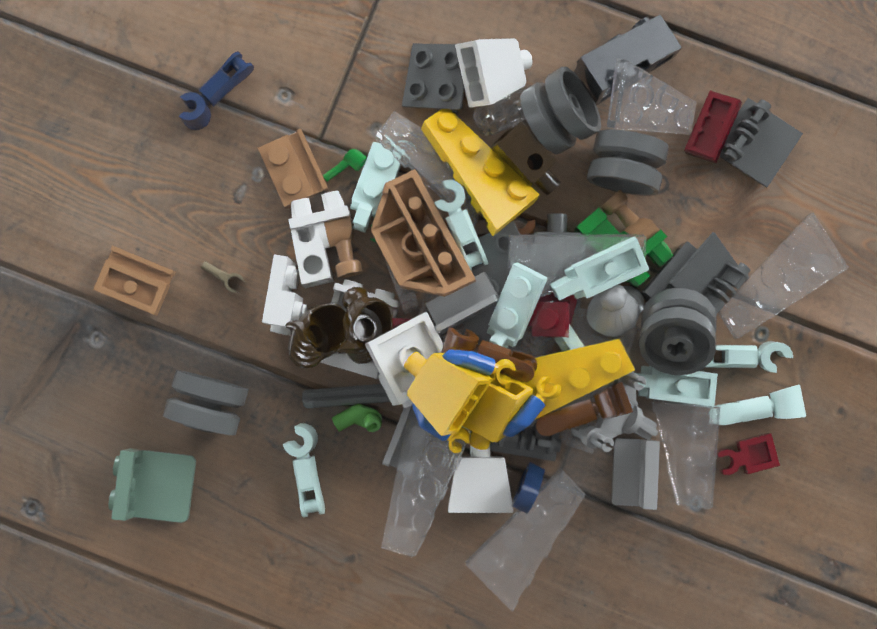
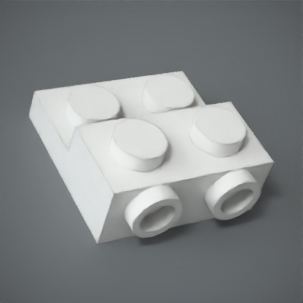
[262,254,307,336]
[365,312,444,408]

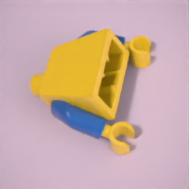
[462,343,561,450]
[404,349,516,453]

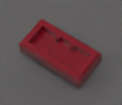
[684,90,742,164]

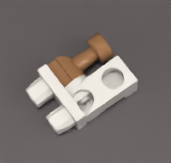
[288,191,363,288]

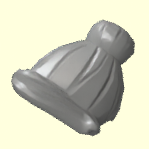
[586,285,645,337]

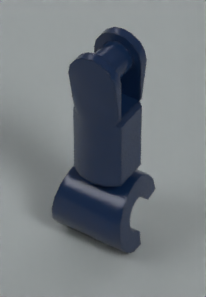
[179,51,254,130]

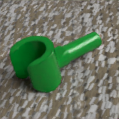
[323,149,367,182]

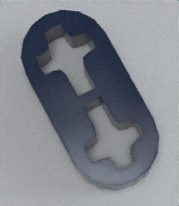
[511,462,545,514]

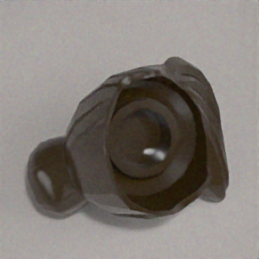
[337,287,393,364]
[285,303,345,368]

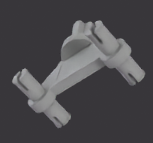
[571,371,658,452]

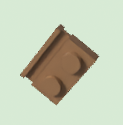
[258,129,329,209]
[93,245,176,316]

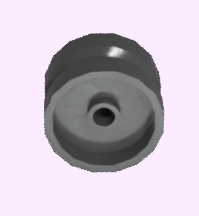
[520,67,601,155]
[587,129,669,196]
[639,288,717,375]
[163,370,249,436]

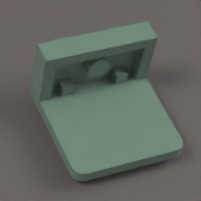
[108,448,196,523]

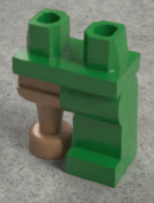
[574,190,674,289]

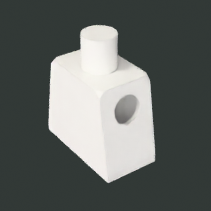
[455,38,532,107]
[448,445,513,513]

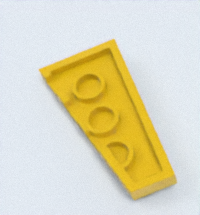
[421,109,540,236]
[515,339,635,420]

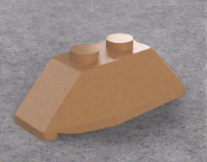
[371,169,476,297]

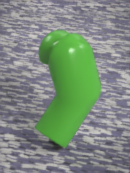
[332,404,382,432]

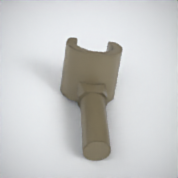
[201,261,244,293]

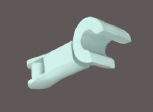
[434,180,488,271]
[706,341,793,373]
[710,385,806,425]
[283,423,325,517]

